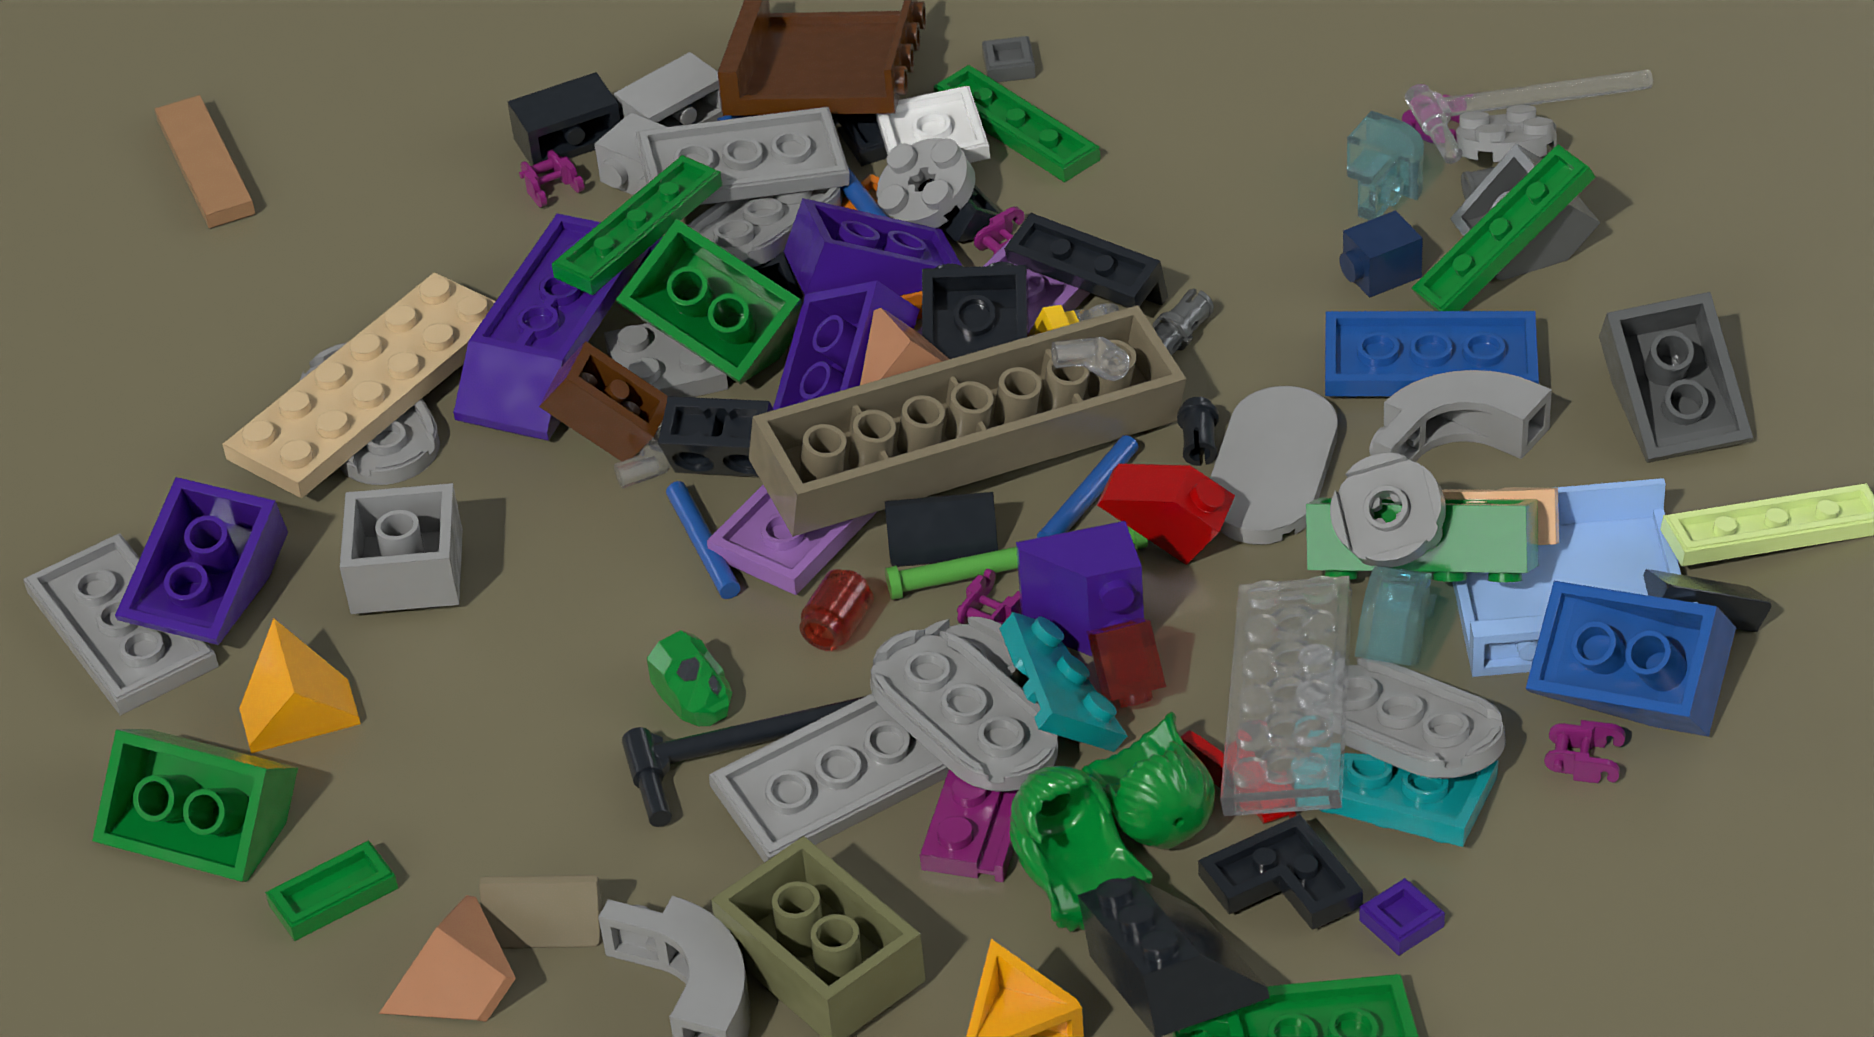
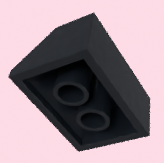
[1078,876,1270,1037]

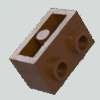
[539,341,668,464]

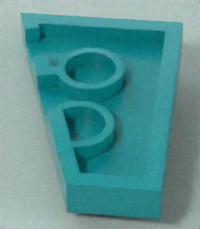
[999,612,1128,752]
[1294,751,1499,847]

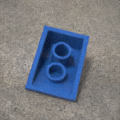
[1525,581,1736,737]

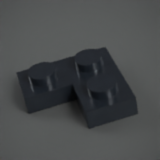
[1198,814,1363,930]

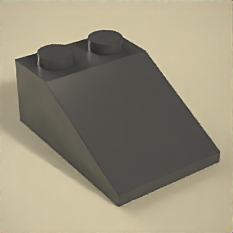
[1599,292,1753,463]

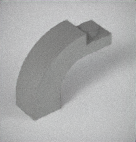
[1369,370,1552,462]
[598,896,751,1037]

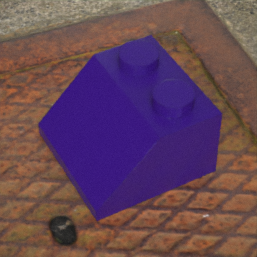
[1016,521,1145,657]

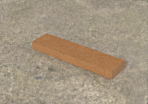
[155,95,255,228]

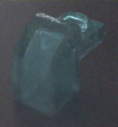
[1347,110,1424,220]
[1355,565,1437,666]

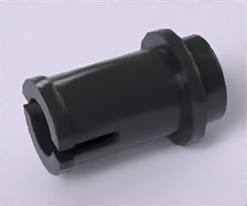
[1177,397,1219,466]

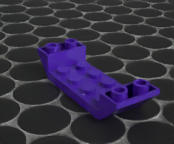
[453,213,663,441]

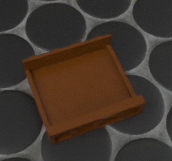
[718,0,926,116]

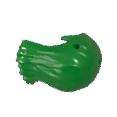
[1082,711,1215,850]
[1010,766,1153,932]

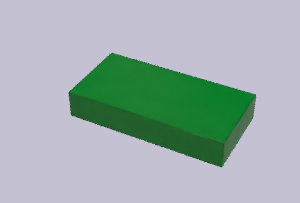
[265,840,398,941]

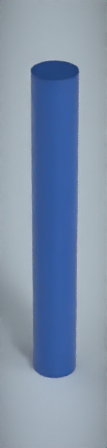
[1037,435,1139,538]
[666,481,740,599]

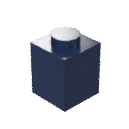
[1339,210,1423,298]

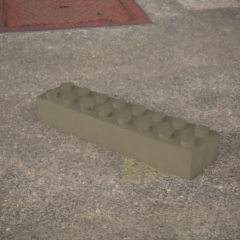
[749,305,1187,537]

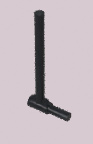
[622,696,865,827]

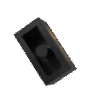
[507,72,620,166]

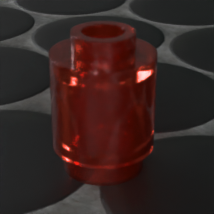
[799,569,874,651]

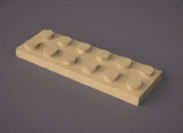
[223,272,496,498]

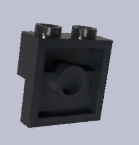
[922,262,1029,359]

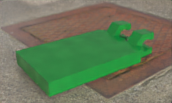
[1173,974,1419,1037]

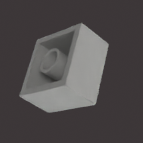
[340,483,463,614]

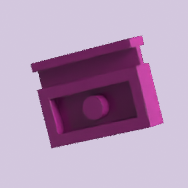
[920,769,1018,883]

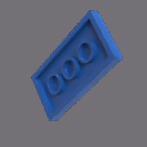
[1325,311,1539,397]

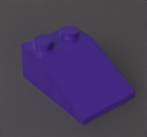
[783,198,963,296]
[773,281,919,410]
[115,477,288,645]

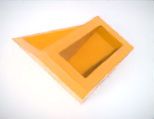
[239,618,361,754]
[966,939,1084,1037]

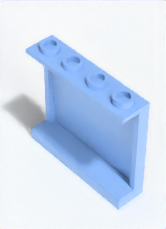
[1453,478,1698,677]

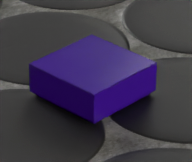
[1359,878,1445,956]

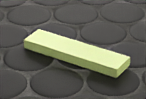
[1660,483,1874,566]

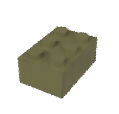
[711,836,926,1037]

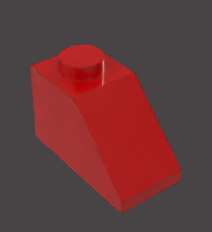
[1097,464,1235,565]

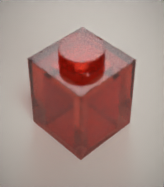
[1087,618,1166,707]

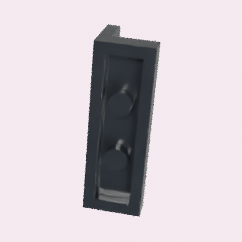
[1004,213,1168,307]

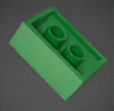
[616,219,802,384]
[92,729,298,882]

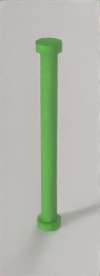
[885,526,1148,600]

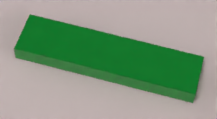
[933,65,1100,183]
[1411,144,1596,311]
[552,155,722,295]

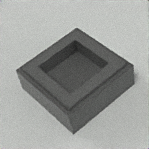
[982,36,1036,82]

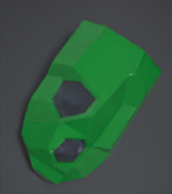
[647,630,733,726]

